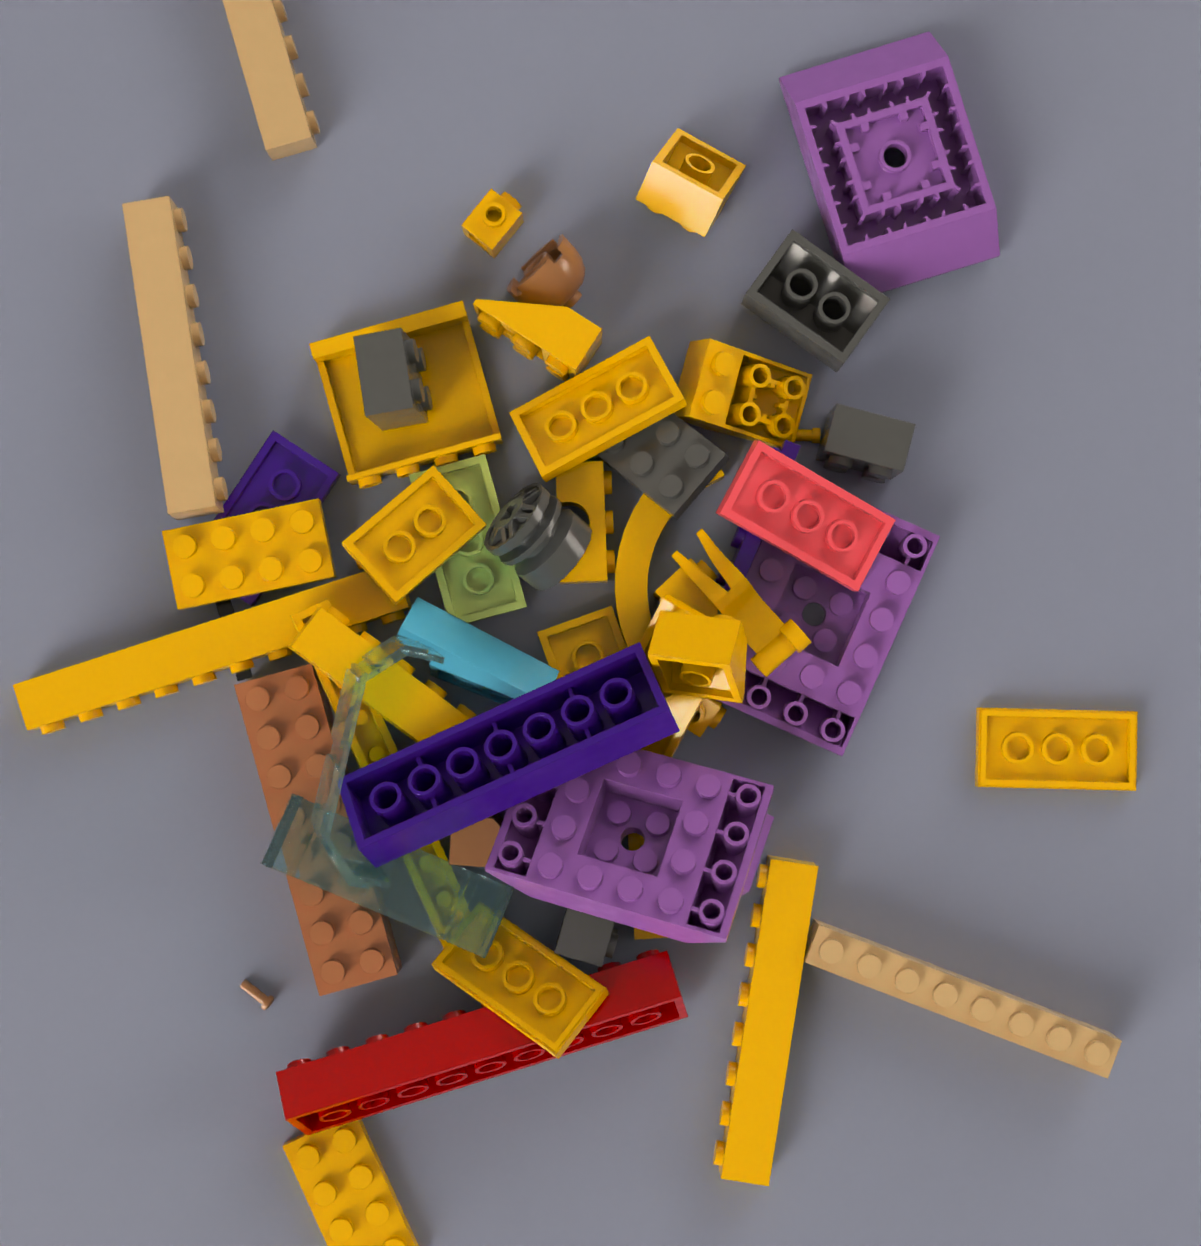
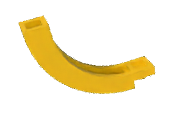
[614,469,725,647]

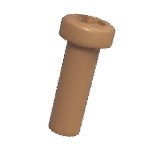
[239,979,274,1010]

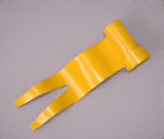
[671,529,812,677]

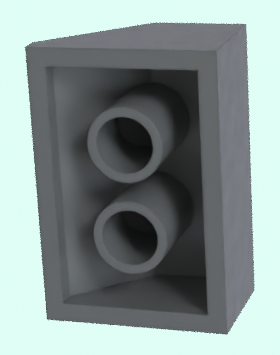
[741,229,890,372]

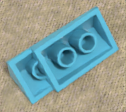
[397,597,559,704]

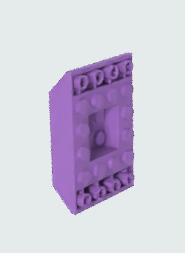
[779,32,1000,293]
[717,505,940,756]
[485,749,774,943]

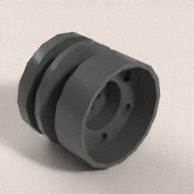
[484,483,592,591]

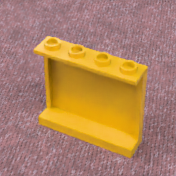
[309,300,503,489]

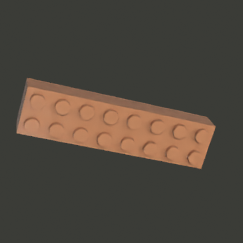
[234,664,402,996]

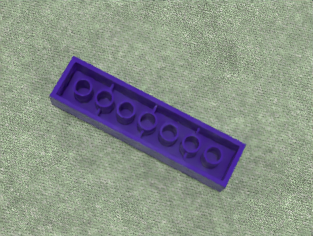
[336,642,680,868]

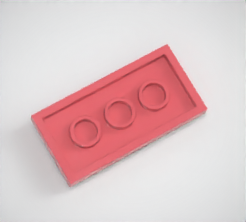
[716,440,896,592]

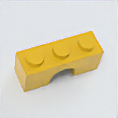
[556,461,615,584]

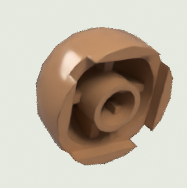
[507,234,585,308]

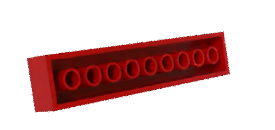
[276,949,688,1136]

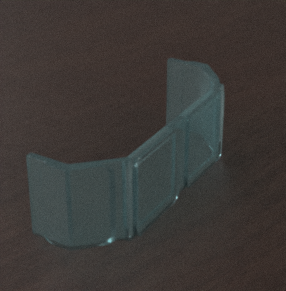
[311,636,445,889]
[260,793,514,958]

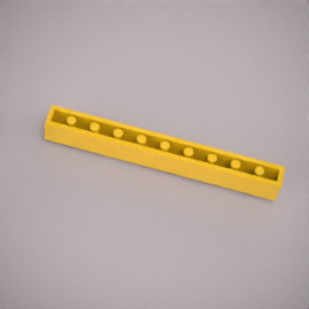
[13,571,412,735]

